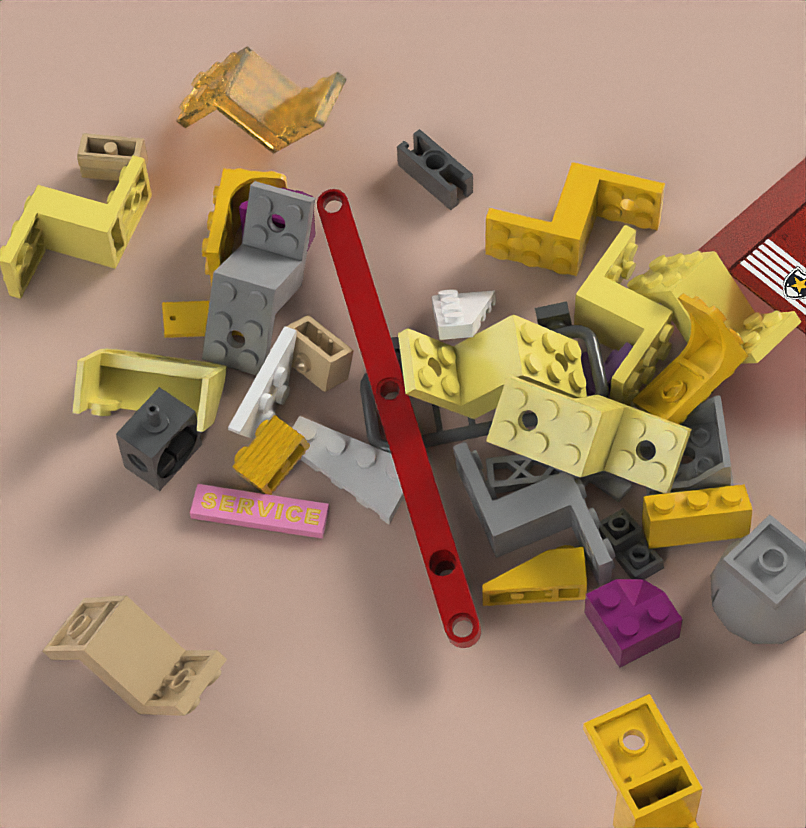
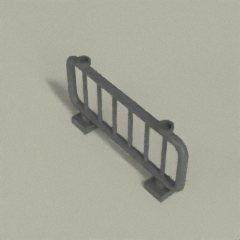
[360,301,609,453]

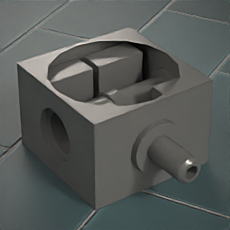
[116,387,202,491]

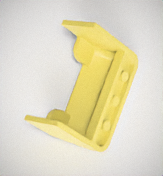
[72,348,227,432]

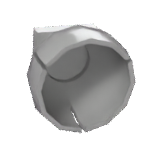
[710,515,806,644]

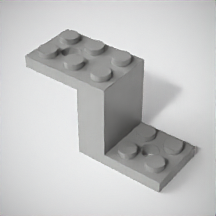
[202,181,315,375]
[453,441,615,586]

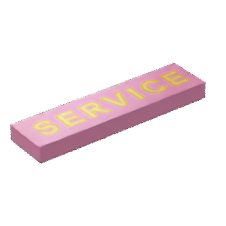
[190,484,329,539]

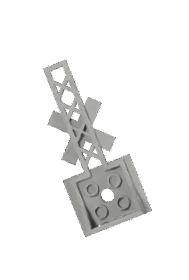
[486,396,734,502]

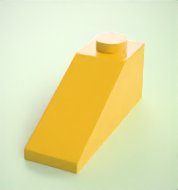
[482,545,587,606]

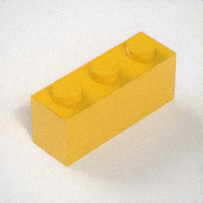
[642,484,753,549]

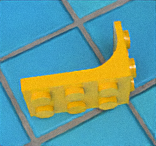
[202,168,288,286]
[632,293,749,425]

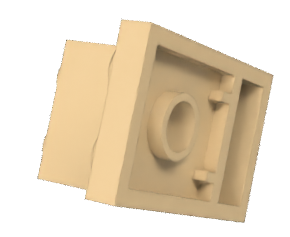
[42,595,227,716]

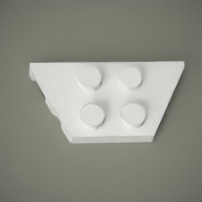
[228,326,297,439]

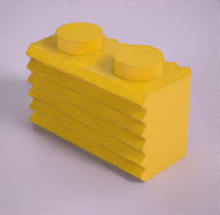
[232,415,310,495]

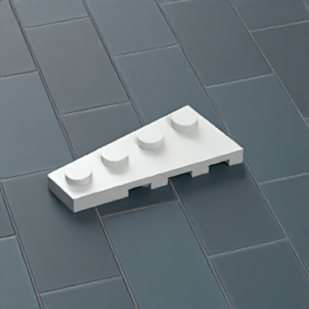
[432,289,496,340]
[292,416,404,524]

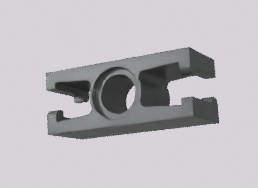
[397,129,473,210]

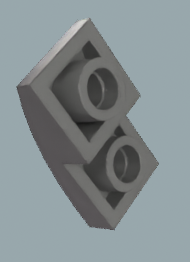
[598,508,664,580]

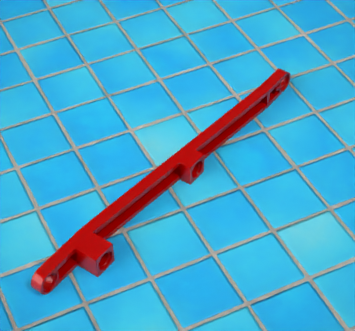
[317,189,481,648]

